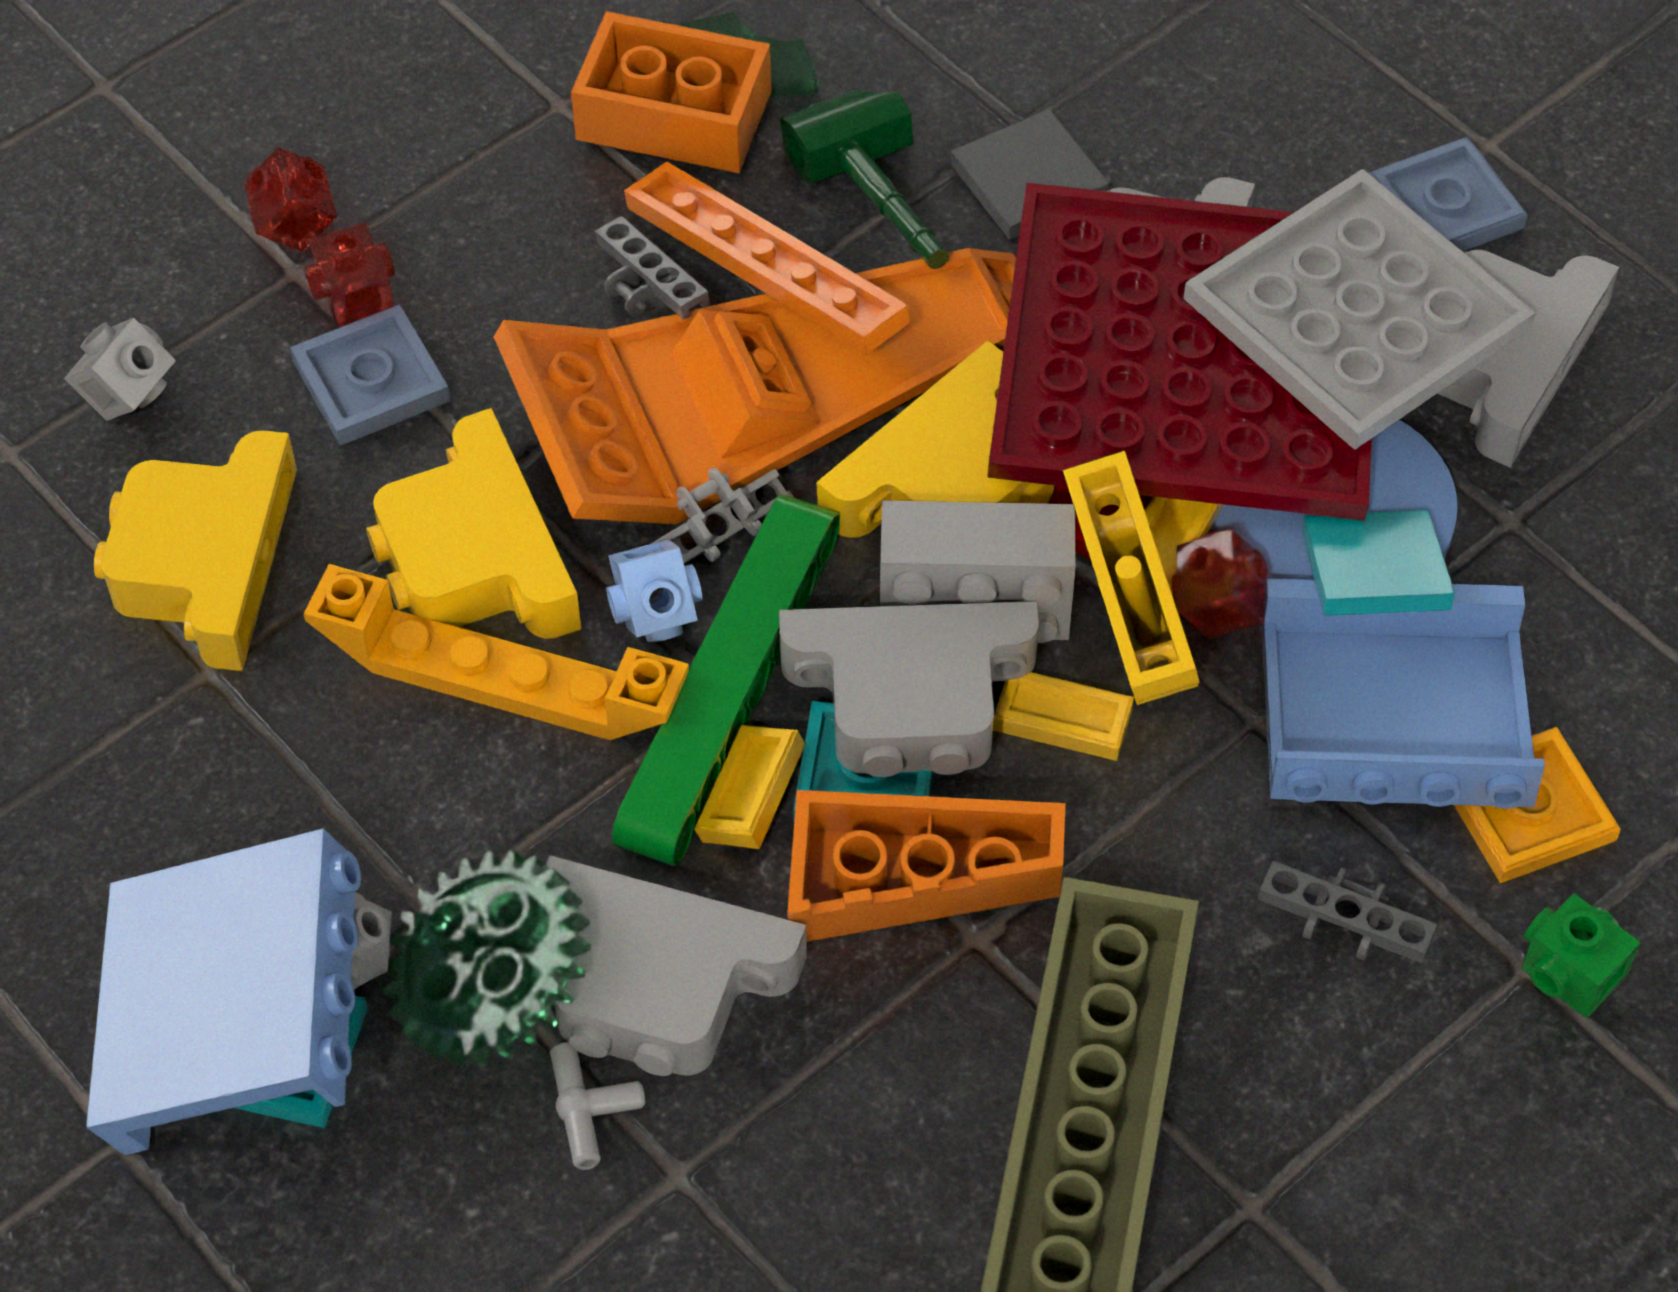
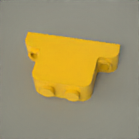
[816,340,1054,538]
[366,408,581,639]
[94,431,297,671]
[1063,451,1200,705]

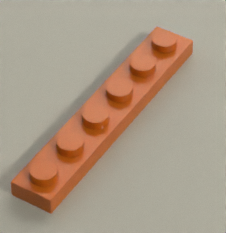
[624,162,910,355]

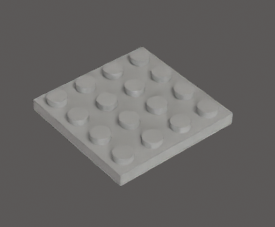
[1183,169,1536,450]

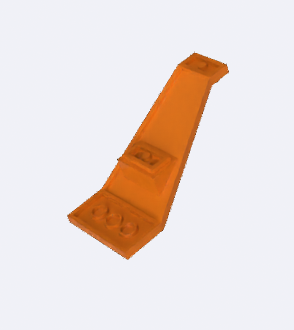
[493,248,1016,524]

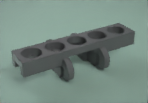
[595,216,710,320]
[1258,861,1438,963]

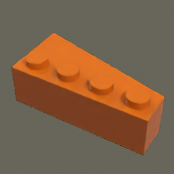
[787,790,1066,942]

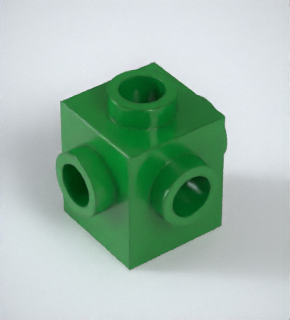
[1521,893,1640,1019]

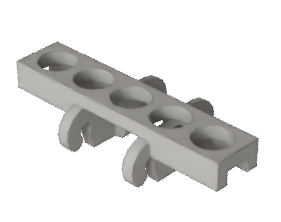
[650,468,793,565]

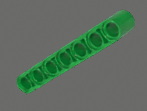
[612,494,840,866]

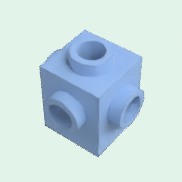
[606,539,702,642]

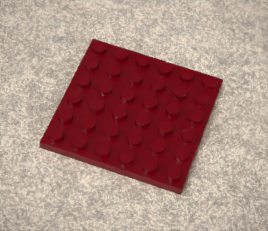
[987,183,1372,521]

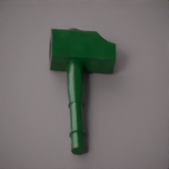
[780,90,949,269]

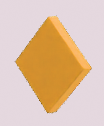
[1454,727,1621,884]

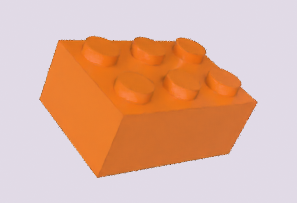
[571,11,771,173]

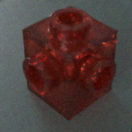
[243,147,338,253]
[304,222,395,328]
[1172,529,1269,639]

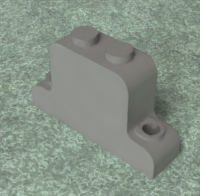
[1437,250,1619,468]
[779,601,1039,777]
[539,855,807,1076]

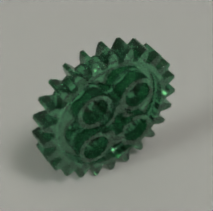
[383,850,591,1066]

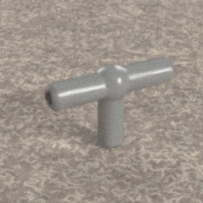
[550,1042,645,1170]

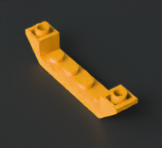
[303,564,689,740]

